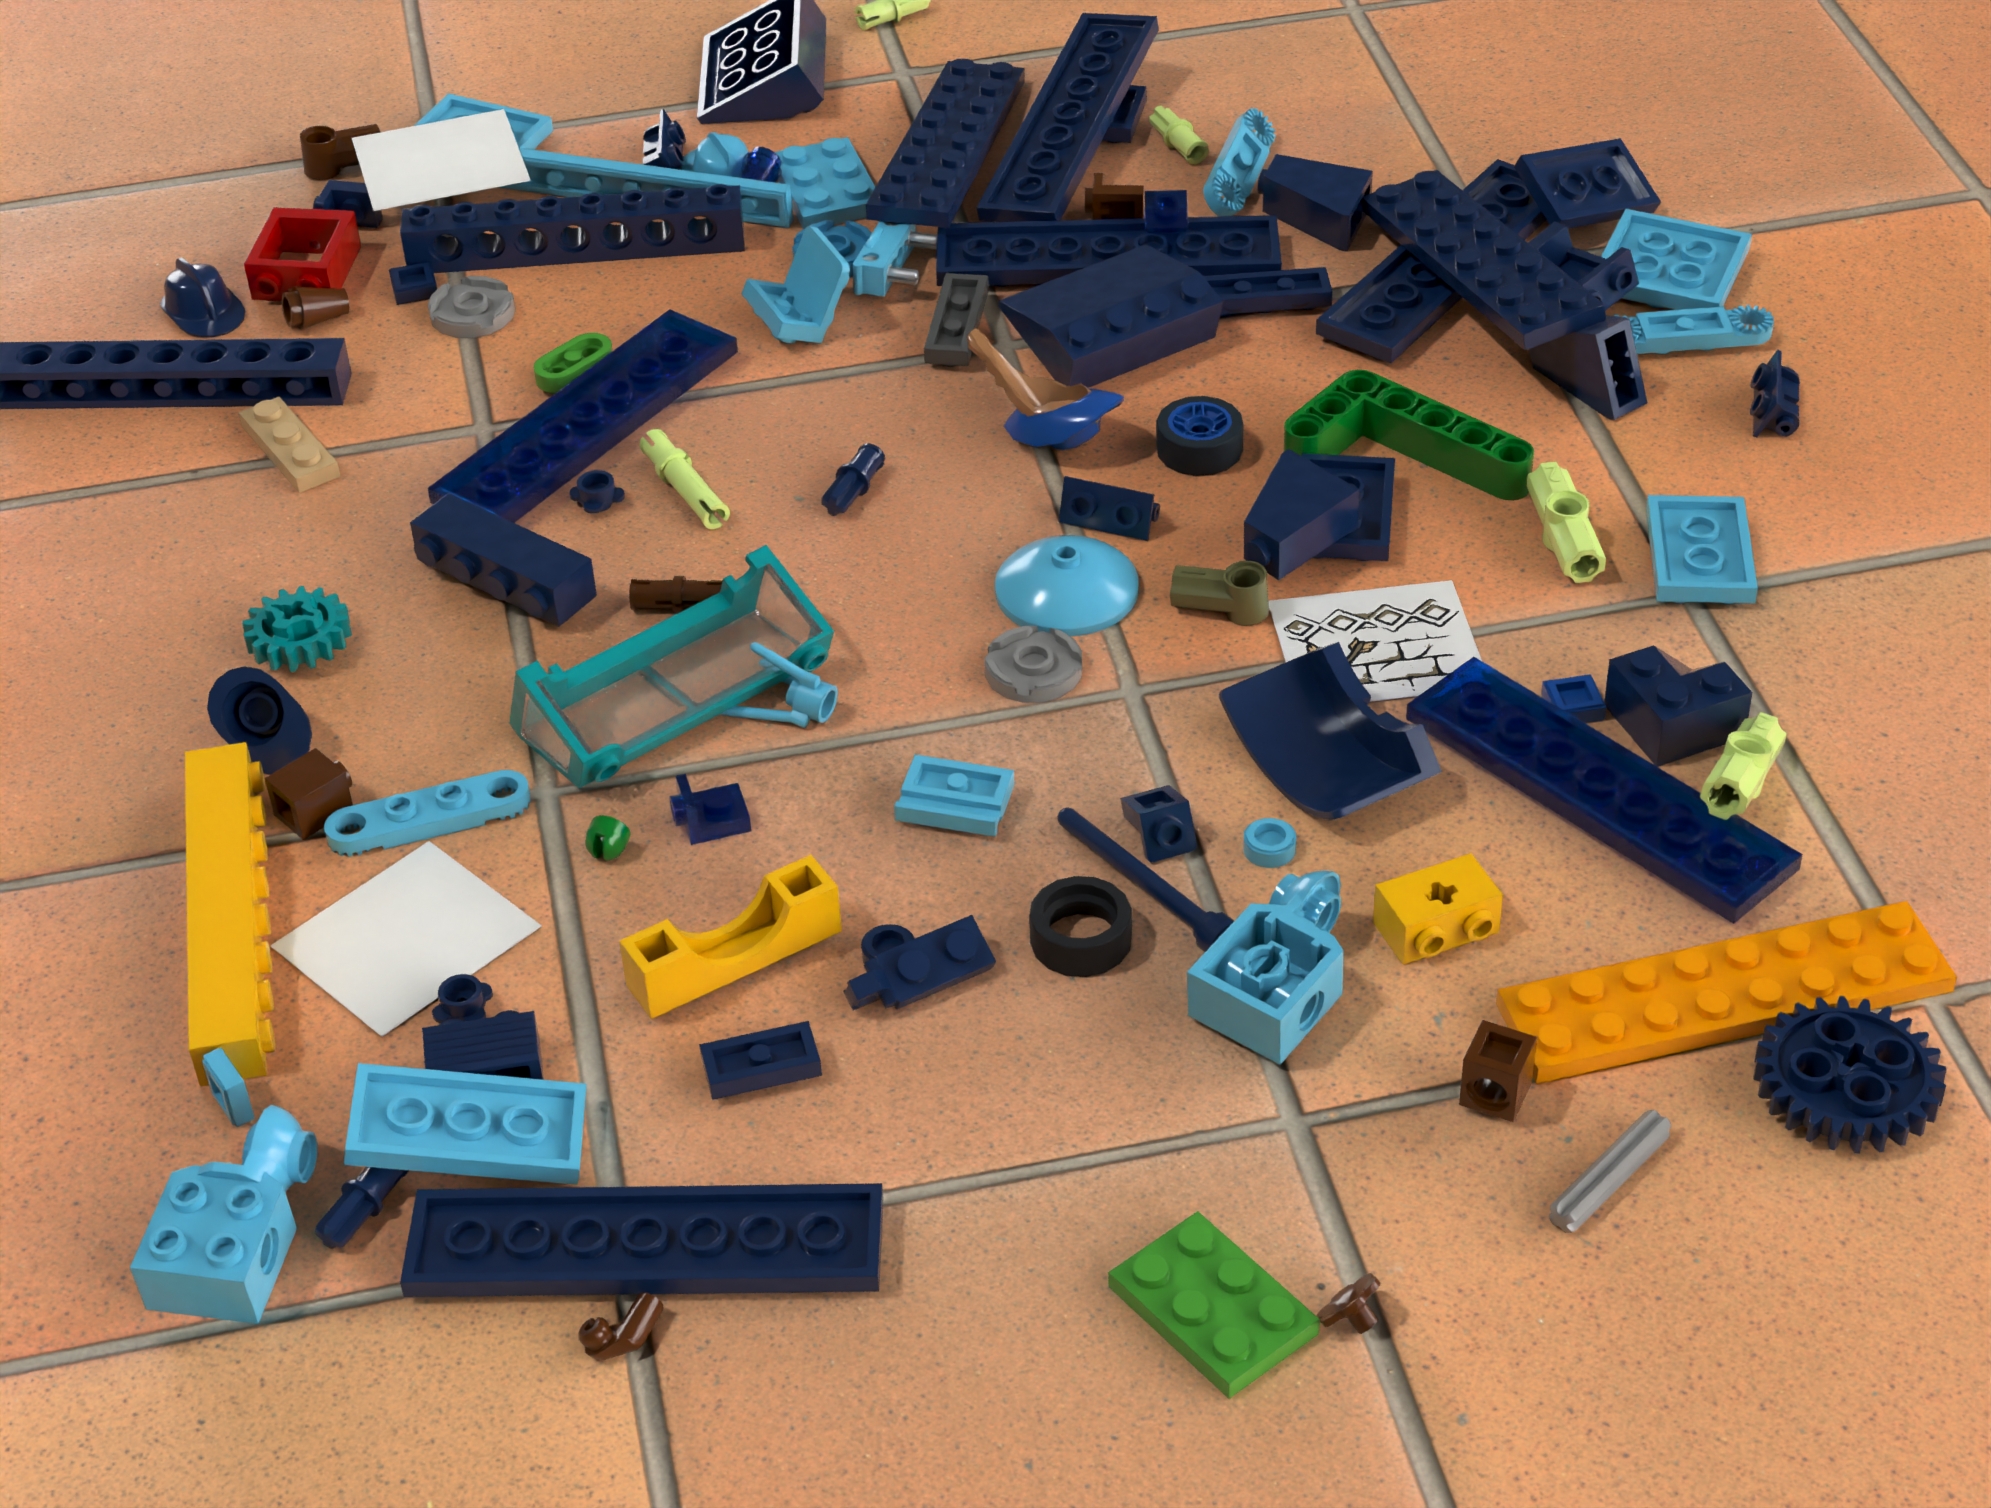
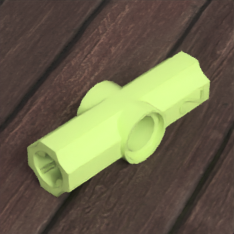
[1527,461,1606,583]
[1700,712,1787,820]

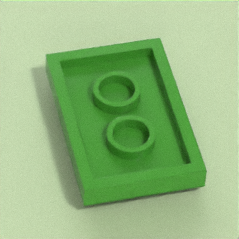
[1108,1211,1320,1399]

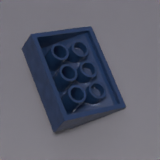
[697,0,826,124]
[998,244,1223,388]

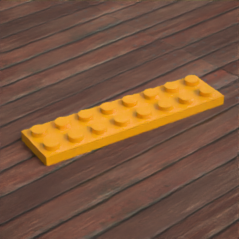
[1496,901,1957,1084]

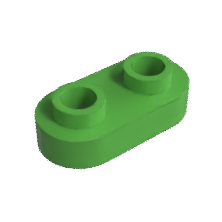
[533,333,614,395]

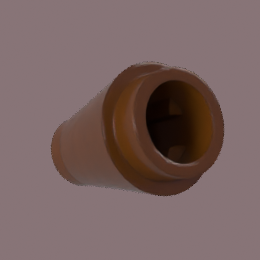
[282,286,350,329]

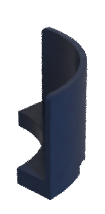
[1219,642,1442,820]

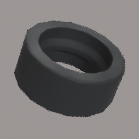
[1029,876,1132,977]

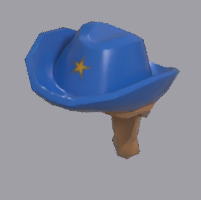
[967,328,1124,450]

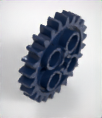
[1753,996,1947,1153]

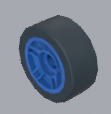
[1156,396,1244,476]

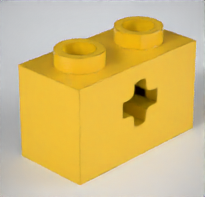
[1373,853,1503,965]

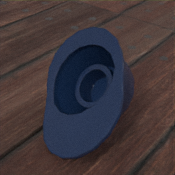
[160,257,245,337]
[207,666,312,775]

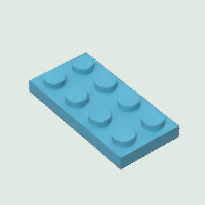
[344,1063,586,1185]

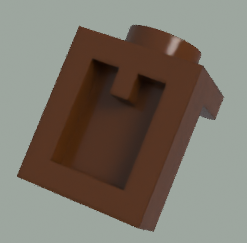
[1085,173,1144,220]

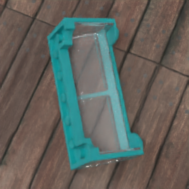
[509,545,834,788]

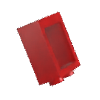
[244,207,361,301]

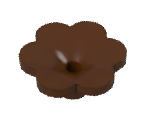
[1317,1273,1381,1334]

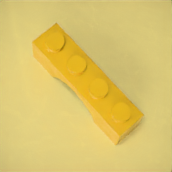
[619,854,842,1019]

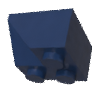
[1604,645,1753,767]

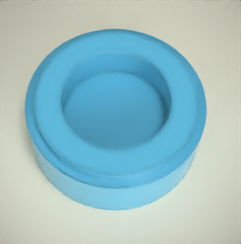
[1243,818,1296,868]

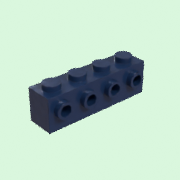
[410,493,597,627]

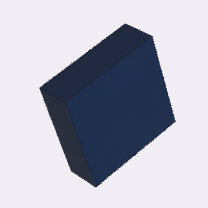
[389,262,437,305]

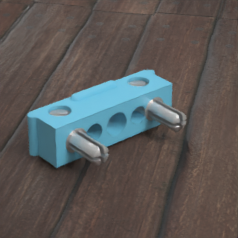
[853,221,937,297]

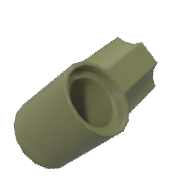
[1170,561,1269,626]

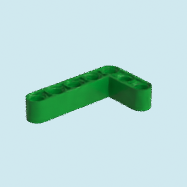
[1284,370,1534,501]

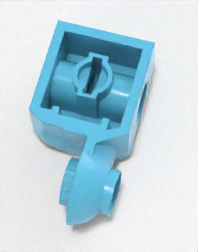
[1187,870,1343,1065]
[130,1105,317,1324]

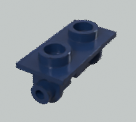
[642,109,686,170]
[1750,349,1800,438]
[1059,476,1160,541]

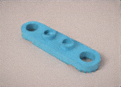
[1203,108,1276,217]
[1614,305,1774,354]
[324,770,531,857]

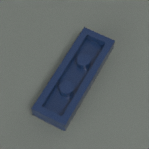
[1203,267,1333,316]

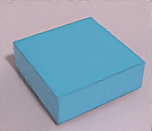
[202,1047,255,1127]

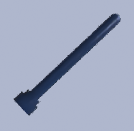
[1057,807,1234,952]

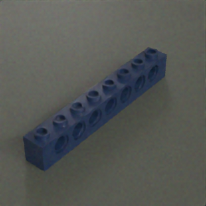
[400,184,745,273]
[0,338,352,409]

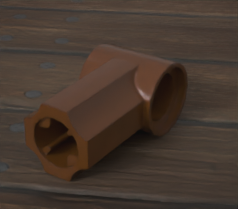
[300,124,380,180]

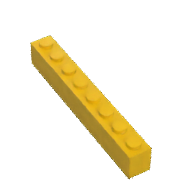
[185,742,275,1086]

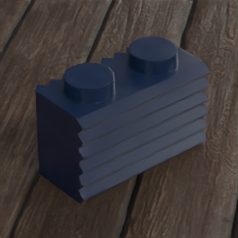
[422,1010,544,1080]

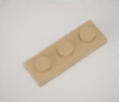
[238,397,341,493]

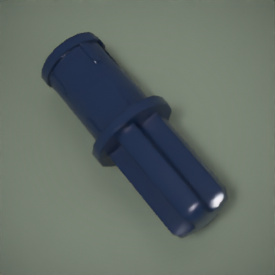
[821,443,885,516]
[315,1167,409,1249]

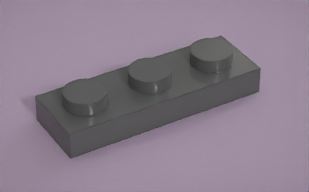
[924,273,989,367]

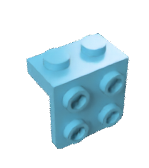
[741,226,850,343]

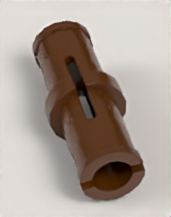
[629,576,723,614]

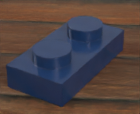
[699,1021,822,1100]

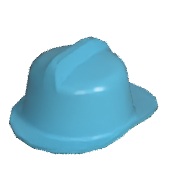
[681,132,759,180]

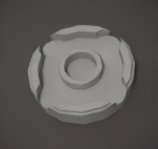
[428,276,516,338]
[985,626,1082,703]

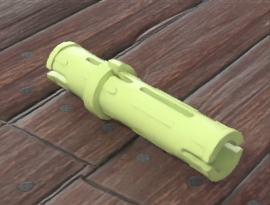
[639,429,730,529]

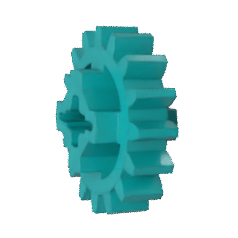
[242,586,352,672]

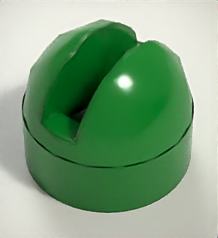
[585,815,631,861]

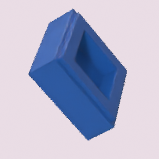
[1541,674,1607,727]

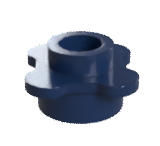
[570,470,625,513]
[432,974,493,1024]

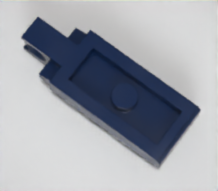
[843,915,996,1011]

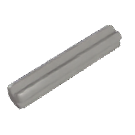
[1549,1110,1671,1233]

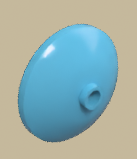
[995,535,1139,636]

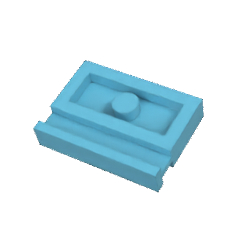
[894,754,1015,837]

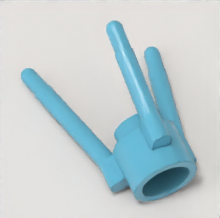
[719,642,838,728]

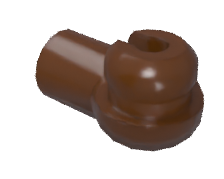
[578,1293,664,1360]

